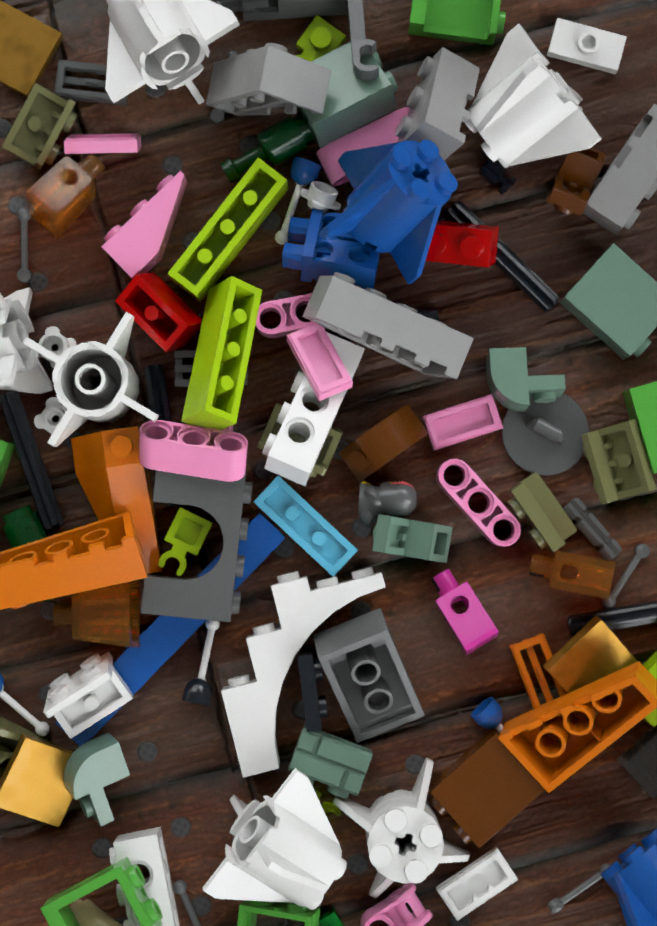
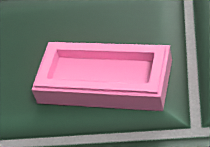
[64,133,141,154]
[287,323,353,401]
[422,394,503,451]

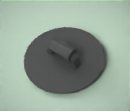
[502,393,589,475]

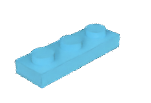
[253,475,358,577]

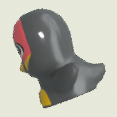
[359,481,417,525]

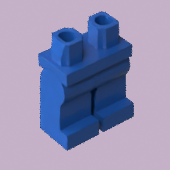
[282,208,380,290]

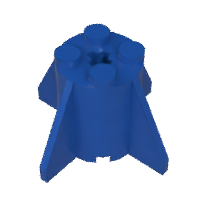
[319,139,458,284]
[600,828,657,926]

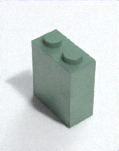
[297,42,398,148]
[559,243,657,360]

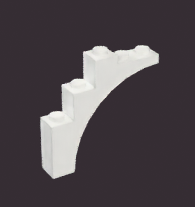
[221,567,385,778]

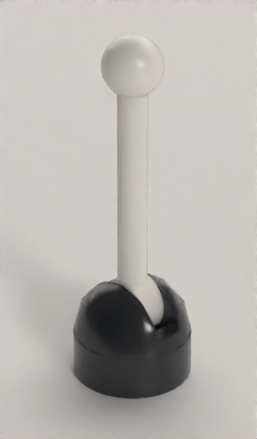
[182,620,220,706]

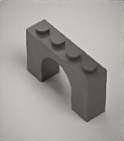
[141,470,253,622]

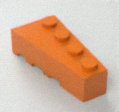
[0,511,148,610]
[498,661,657,793]

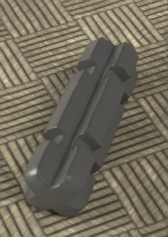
[563,498,622,561]

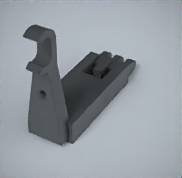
[217,0,379,81]

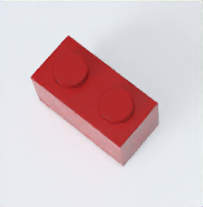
[425,220,499,268]
[115,272,202,352]

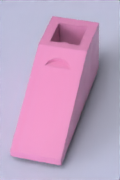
[101,171,187,279]

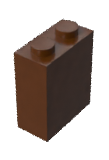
[428,729,545,848]

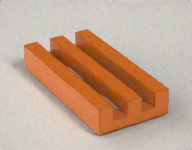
[509,633,567,709]

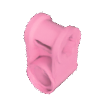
[360,883,433,926]

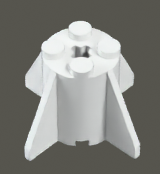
[105,0,240,104]
[465,24,602,168]
[0,287,54,394]
[23,312,159,447]
[333,757,470,898]
[203,768,347,910]

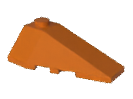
[71,426,163,574]

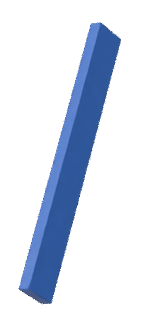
[56,513,286,746]

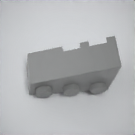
[206,43,331,116]
[395,47,480,161]
[583,104,657,235]

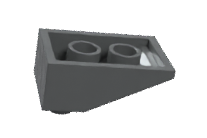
[313,608,425,743]

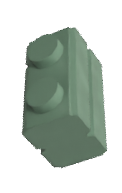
[288,724,373,798]

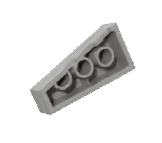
[302,272,474,380]

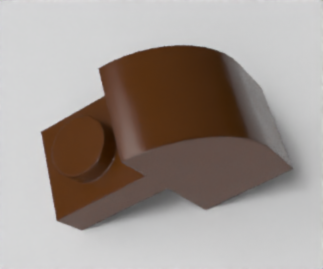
[545,148,606,216]
[339,404,429,482]

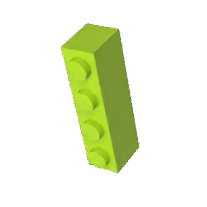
[167,158,288,302]
[181,276,262,430]

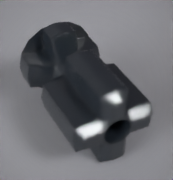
[479,158,517,195]

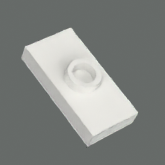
[547,18,627,74]
[436,846,518,921]

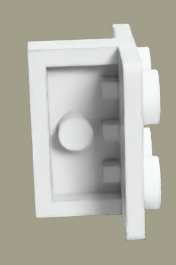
[44,652,133,739]

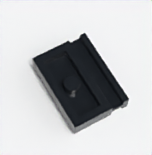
[298,651,328,732]

